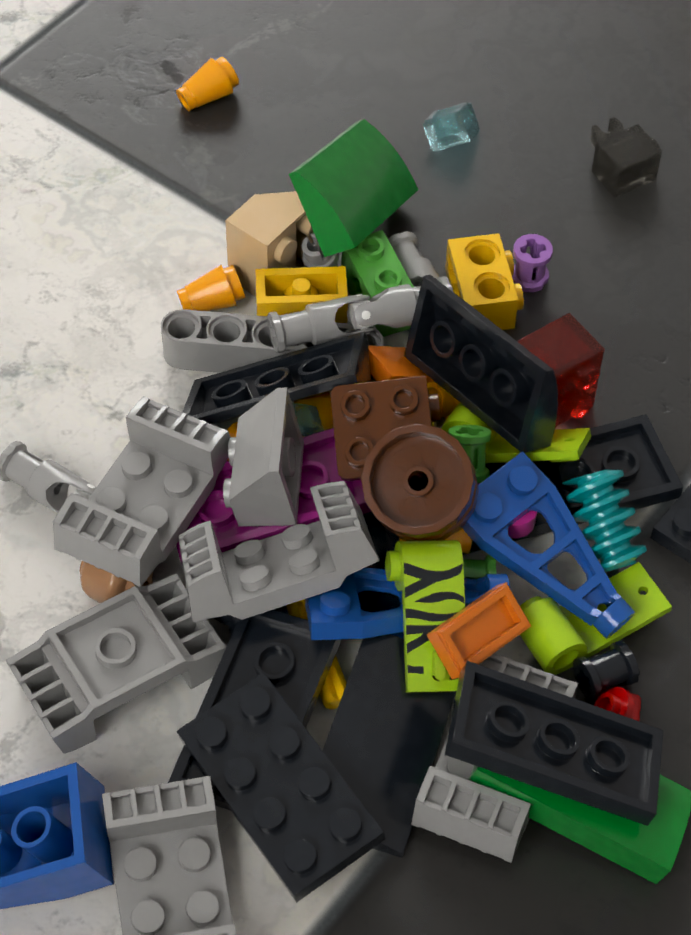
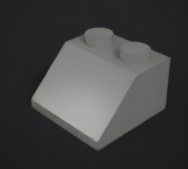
[223,387,304,527]

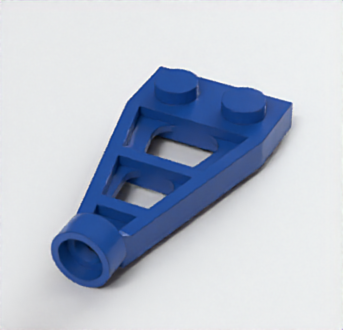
[463,451,636,639]
[304,567,510,640]

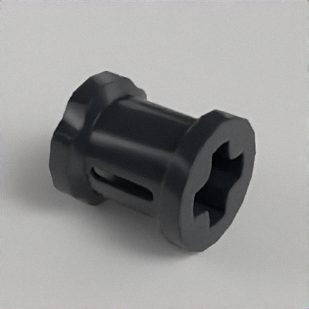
[573,640,640,701]

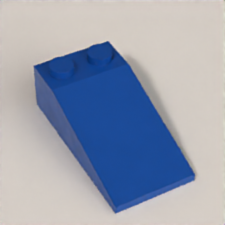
[0,762,114,909]

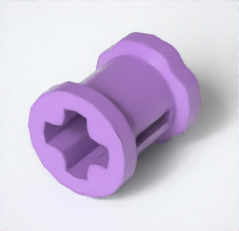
[512,234,553,292]

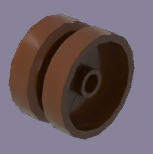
[361,423,479,541]

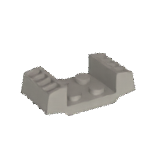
[53,396,230,587]
[179,481,379,622]
[6,573,226,754]
[411,654,578,863]
[102,776,236,935]

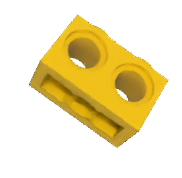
[445,233,524,330]

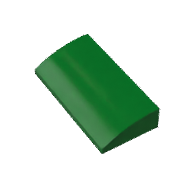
[289,119,419,257]
[468,765,691,884]

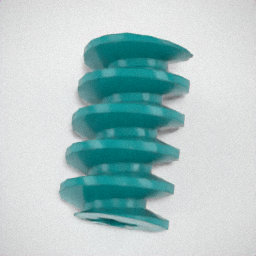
[563,469,647,573]

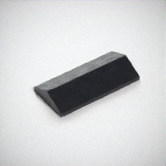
[182,331,371,425]

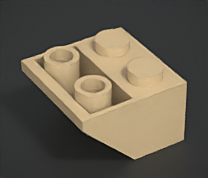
[225,191,314,296]

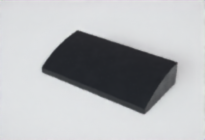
[404,275,558,453]
[323,634,456,858]

